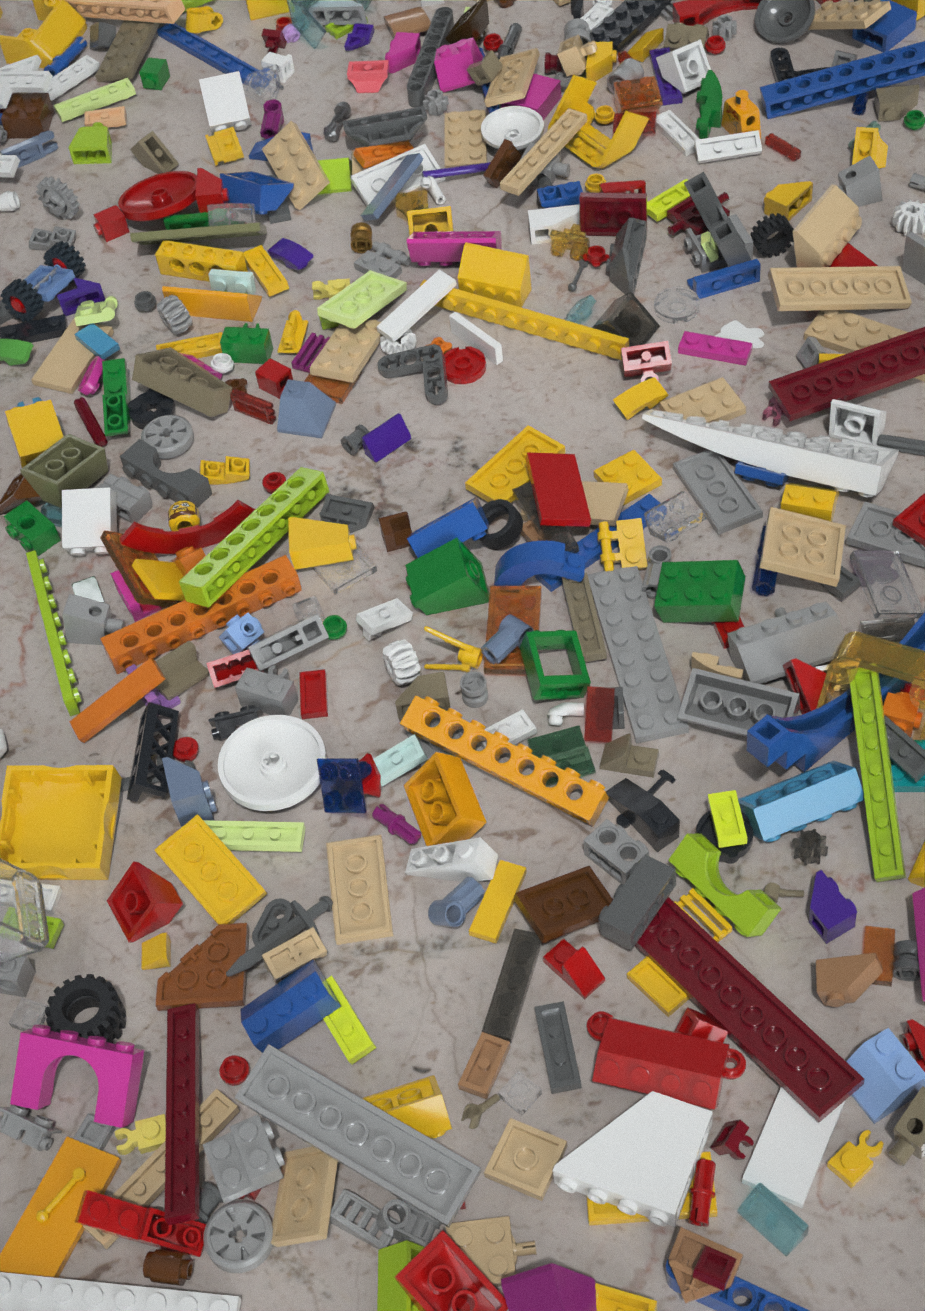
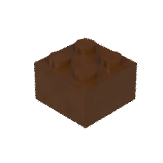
[1,93,55,139]

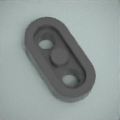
[252,898,294,946]

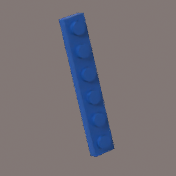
[535,494,666,592]

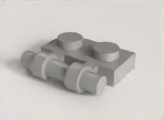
[354,241,411,279]

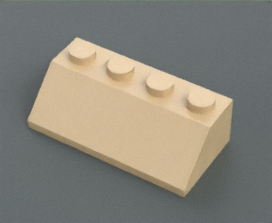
[793,184,862,268]

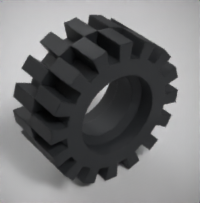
[750,213,794,257]

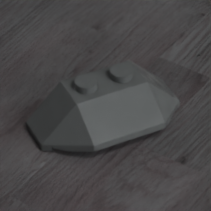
[343,106,428,147]
[606,218,647,299]

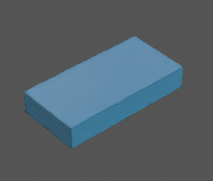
[75,323,120,360]

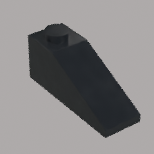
[606,778,680,852]

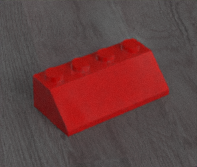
[592,1017,730,1110]

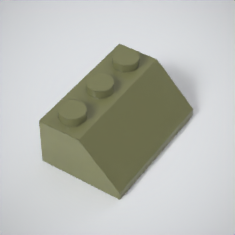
[20,434,108,508]

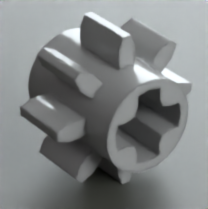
[713,15,737,41]
[423,89,449,116]

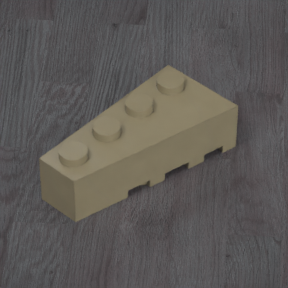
[132,347,232,417]

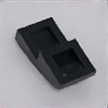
[571,0,584,19]

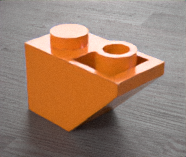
[171,546,206,576]

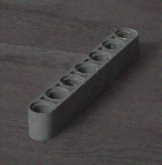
[407,7,454,108]

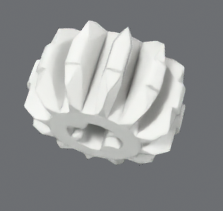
[892,199,925,236]
[383,639,421,686]

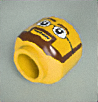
[168,500,200,531]

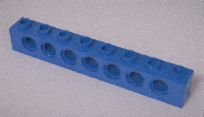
[760,41,925,119]

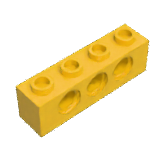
[155,240,248,282]

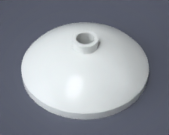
[481,106,544,150]

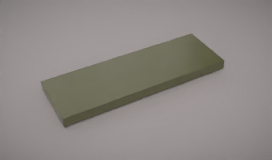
[130,223,267,245]

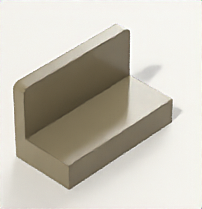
[155,641,209,700]

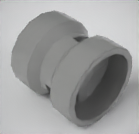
[460,671,488,708]

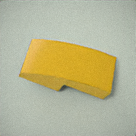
[613,377,669,420]
[199,456,249,485]

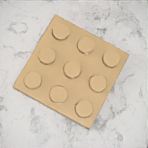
[760,507,846,587]

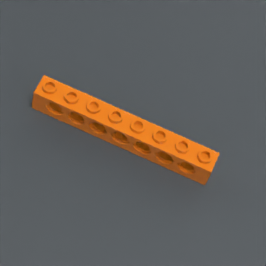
[100,555,302,674]

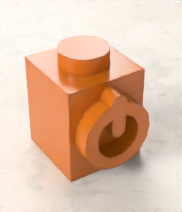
[883,692,924,737]

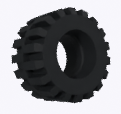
[45,974,126,1044]

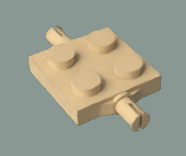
[446,1216,537,1287]

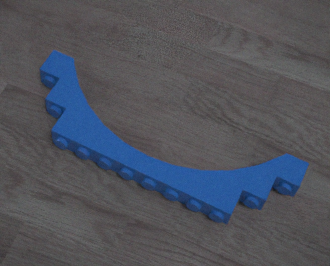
[746,612,925,772]

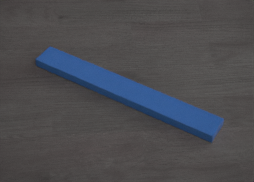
[157,23,275,94]

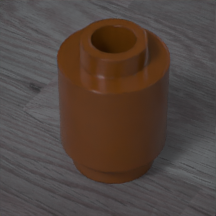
[143,1249,193,1286]

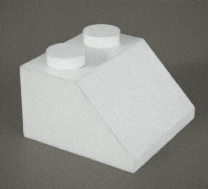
[829,399,887,445]

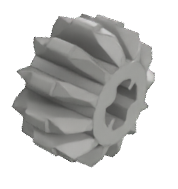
[157,295,192,335]

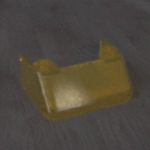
[817,631,925,739]

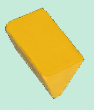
[141,932,171,970]

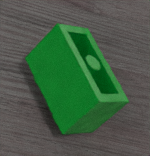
[220,323,274,364]

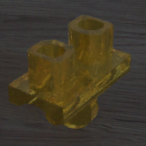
[550,224,590,262]

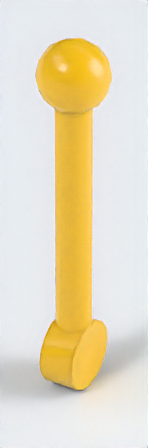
[36,1168,86,1223]

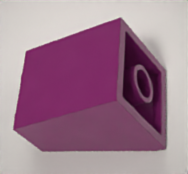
[501,1263,597,1311]

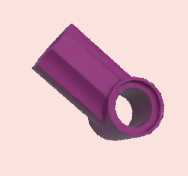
[260,99,284,139]

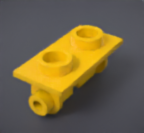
[278,310,309,354]

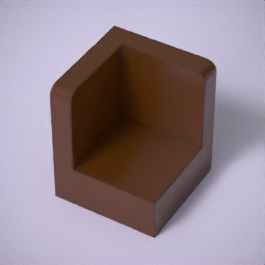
[378,511,412,552]

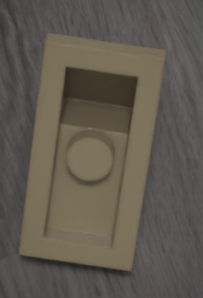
[599,733,659,778]

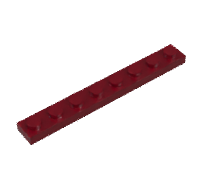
[164,1003,199,1225]

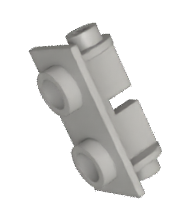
[0,1104,62,1151]

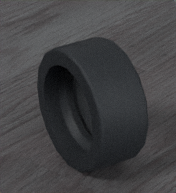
[480,499,523,549]

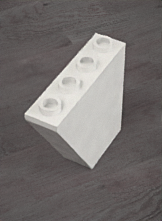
[553,1091,713,1227]

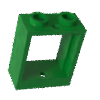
[520,630,591,700]

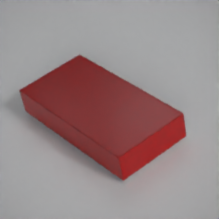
[299,669,328,720]

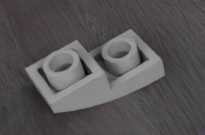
[29,226,76,251]

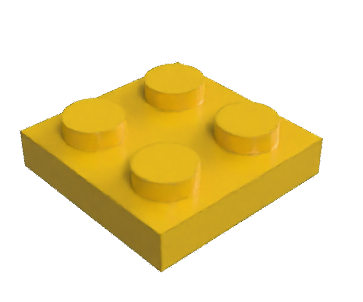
[593,449,662,505]

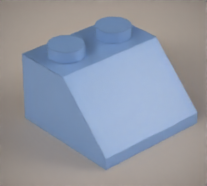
[846,1028,925,1124]

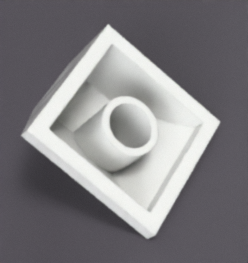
[656,40,711,93]

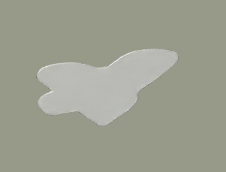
[715,320,764,348]

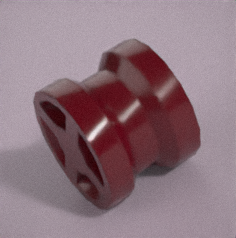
[545,52,563,74]

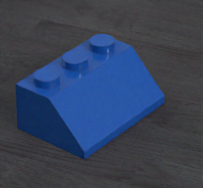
[220,171,294,214]
[407,496,490,558]
[240,959,341,1053]

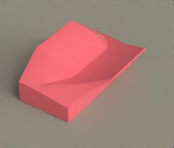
[347,60,390,93]

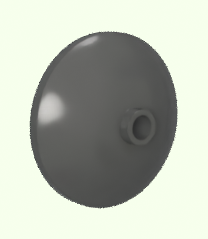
[755,0,816,43]

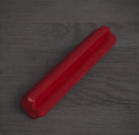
[74,397,108,447]

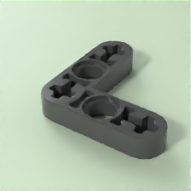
[377,344,448,405]

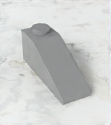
[308,0,367,25]
[247,614,329,671]

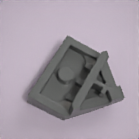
[319,494,374,533]

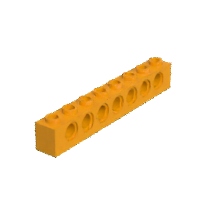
[400,696,609,827]

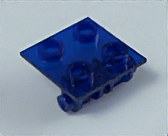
[317,758,372,813]

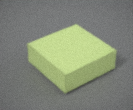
[701,231,719,262]

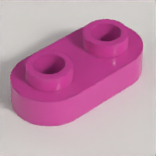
[78,356,105,396]

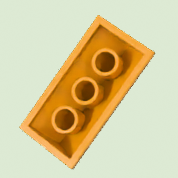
[162,286,262,322]

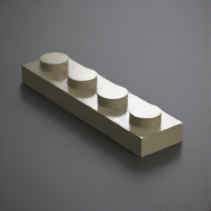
[562,573,607,663]

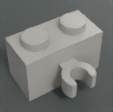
[235,665,299,716]

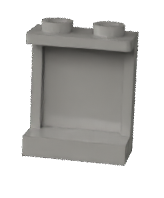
[683,214,753,273]

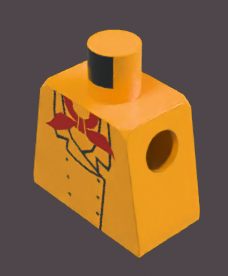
[721,90,761,139]

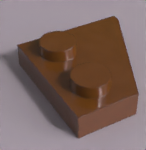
[483,139,522,188]

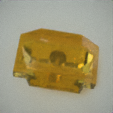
[395,189,429,220]

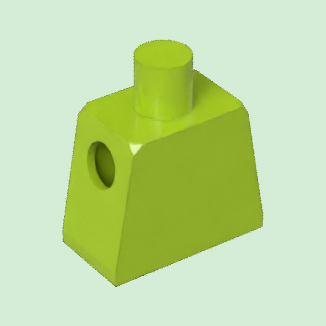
[69,122,112,164]

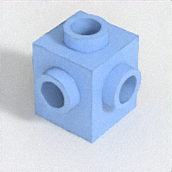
[219,612,264,654]

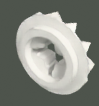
[380,329,417,354]

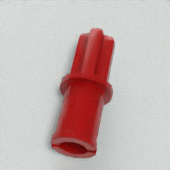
[688,1159,716,1227]

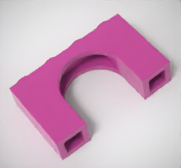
[10,1025,144,1128]

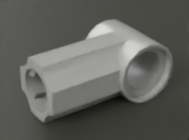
[642,545,672,599]

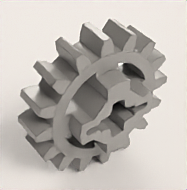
[36,176,80,220]

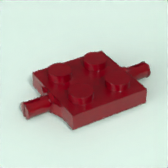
[667,192,730,236]

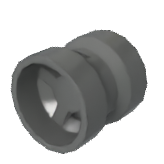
[893,940,920,981]

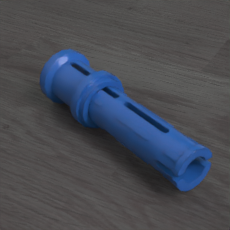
[44,36,87,77]

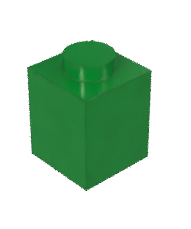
[139,57,170,90]

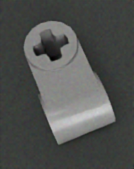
[376,1199,441,1247]

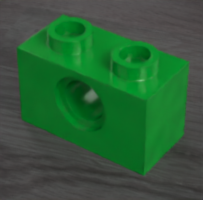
[3,500,61,556]

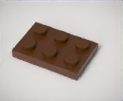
[514,866,613,943]

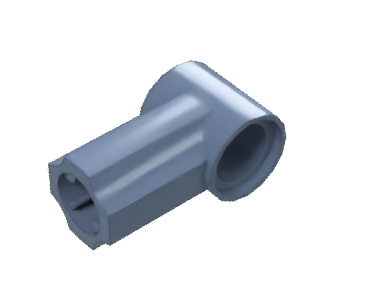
[481,614,534,664]
[428,877,485,927]

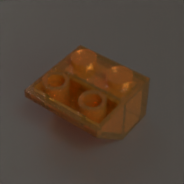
[613,76,663,116]

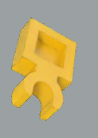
[827,1130,884,1189]

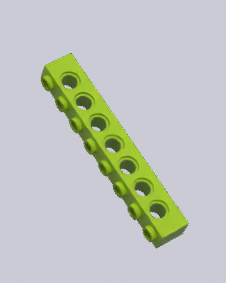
[179,467,330,608]

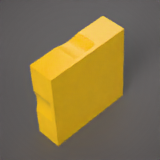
[0,765,122,880]

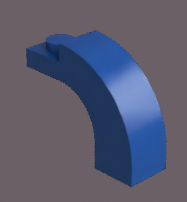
[494,541,585,592]

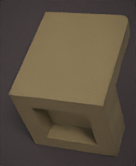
[467,50,503,86]

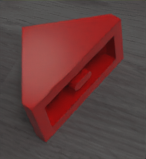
[782,658,830,715]

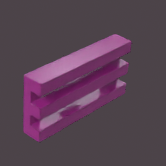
[291,332,330,373]

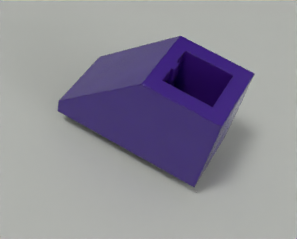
[809,870,857,944]

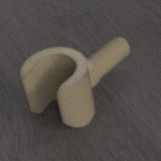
[763,882,804,903]
[461,1094,500,1129]

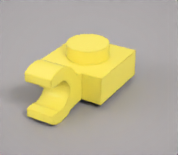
[312,278,350,300]

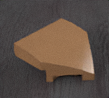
[668,1227,744,1303]

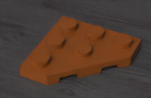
[155,923,249,1011]

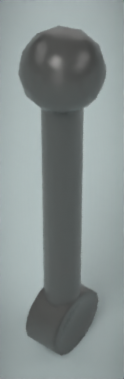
[568,259,588,292]

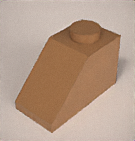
[816,953,883,1007]

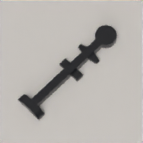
[616,769,676,829]

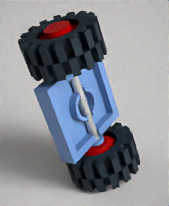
[1,241,86,322]

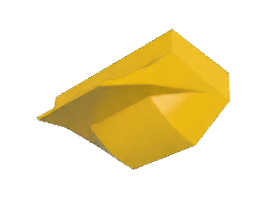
[852,127,888,168]

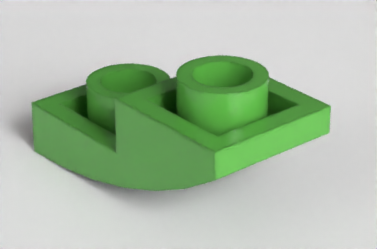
[0,339,34,366]

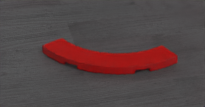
[119,500,255,554]

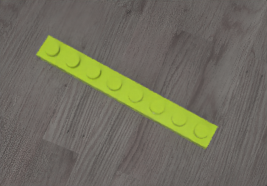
[26,550,82,716]
[848,664,906,882]

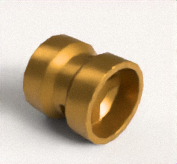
[350,222,372,254]

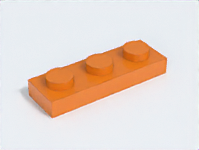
[353,141,414,168]

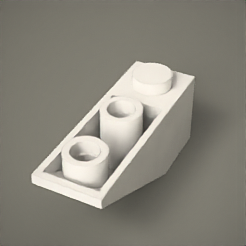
[528,204,581,245]
[405,837,498,882]

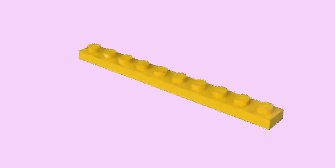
[420,280,629,360]

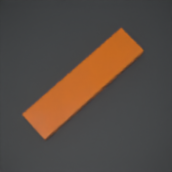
[69,658,166,743]

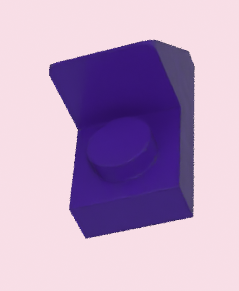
[57,278,105,316]

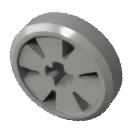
[141,415,194,459]
[204,1200,273,1273]

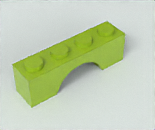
[668,833,782,937]

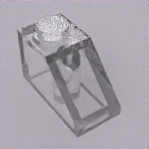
[207,203,256,227]

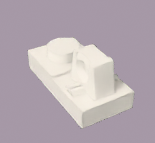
[356,598,413,641]

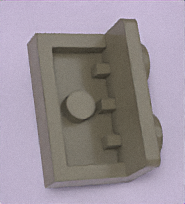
[663,22,710,51]

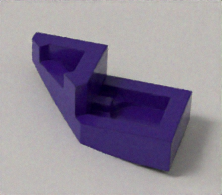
[344,23,375,51]

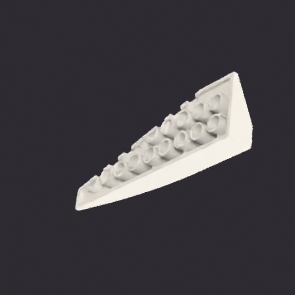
[642,409,899,497]

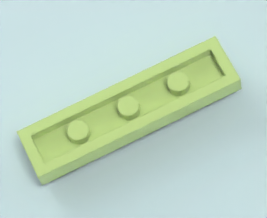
[54,78,136,122]
[203,820,306,852]

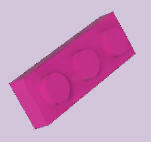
[678,331,753,366]

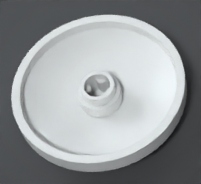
[218,715,327,811]

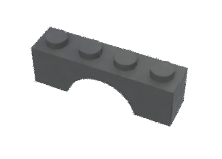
[120,439,212,508]

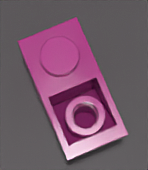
[385,32,421,73]

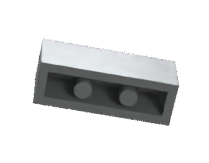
[598,854,676,950]

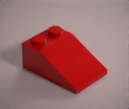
[394,1230,508,1311]

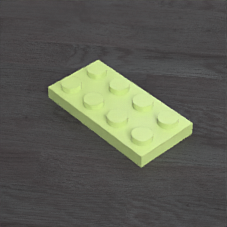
[317,270,407,329]

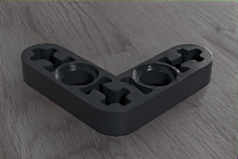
[770,47,830,82]

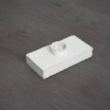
[480,709,537,749]

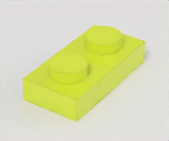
[708,790,747,848]

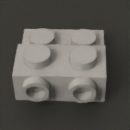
[203,1114,285,1204]

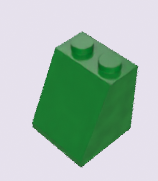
[405,538,491,615]

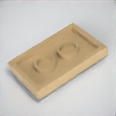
[659,377,746,439]
[271,1146,338,1247]

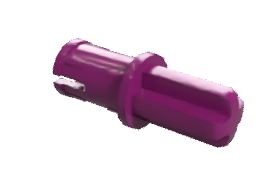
[372,804,421,845]

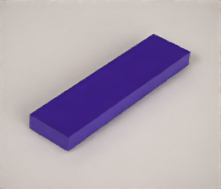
[649,47,683,106]

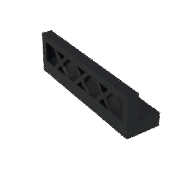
[127,702,179,802]

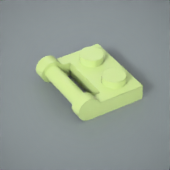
[74,296,118,326]

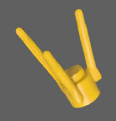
[424,626,483,672]

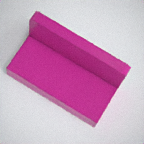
[110,569,162,622]

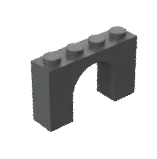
[684,171,751,267]

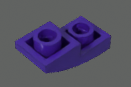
[267,238,314,270]

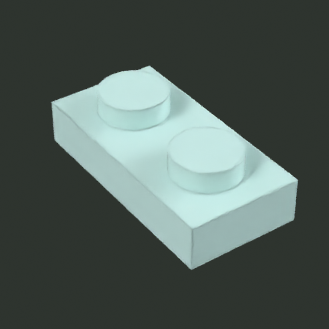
[209,269,256,295]
[373,734,428,786]

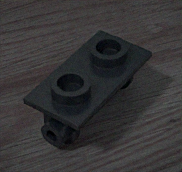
[208,705,263,741]

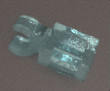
[563,295,597,325]

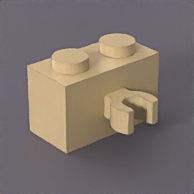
[557,34,597,77]

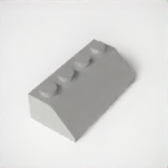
[727,601,851,684]
[677,668,800,737]

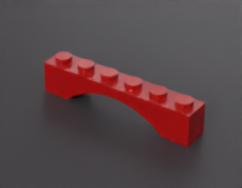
[672,0,762,26]

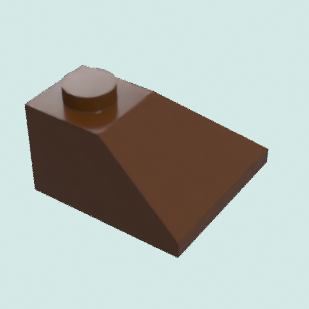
[0,472,42,514]

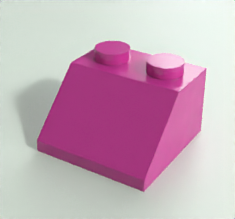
[434,37,483,93]

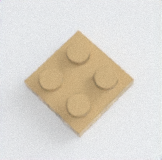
[484,1118,568,1201]

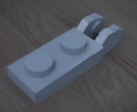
[0,131,58,168]

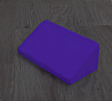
[362,413,411,462]

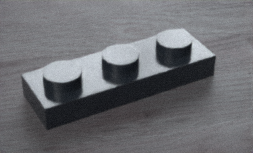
[0,314,68,343]

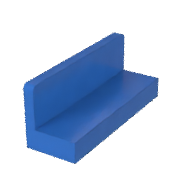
[687,259,761,300]

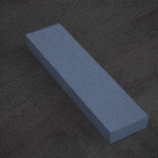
[360,153,424,221]

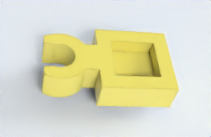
[114,1114,166,1155]

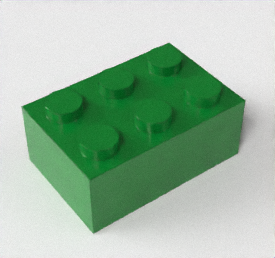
[654,560,746,623]

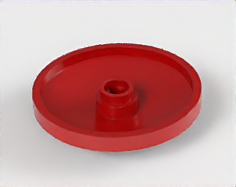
[118,171,197,221]

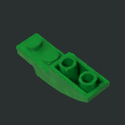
[696,70,723,139]
[102,358,131,437]

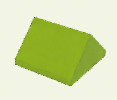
[317,157,352,195]

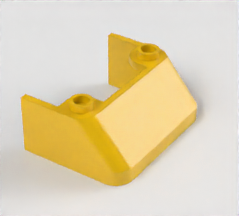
[0,0,88,68]
[548,74,649,169]

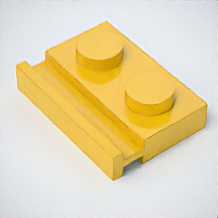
[205,127,244,166]

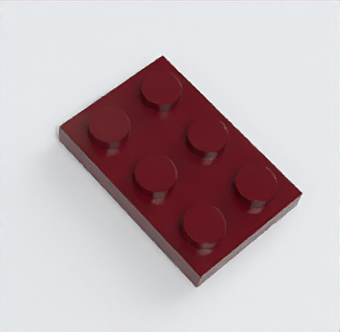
[579,192,647,236]

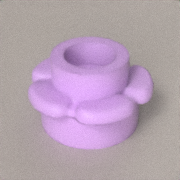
[282,24,300,43]

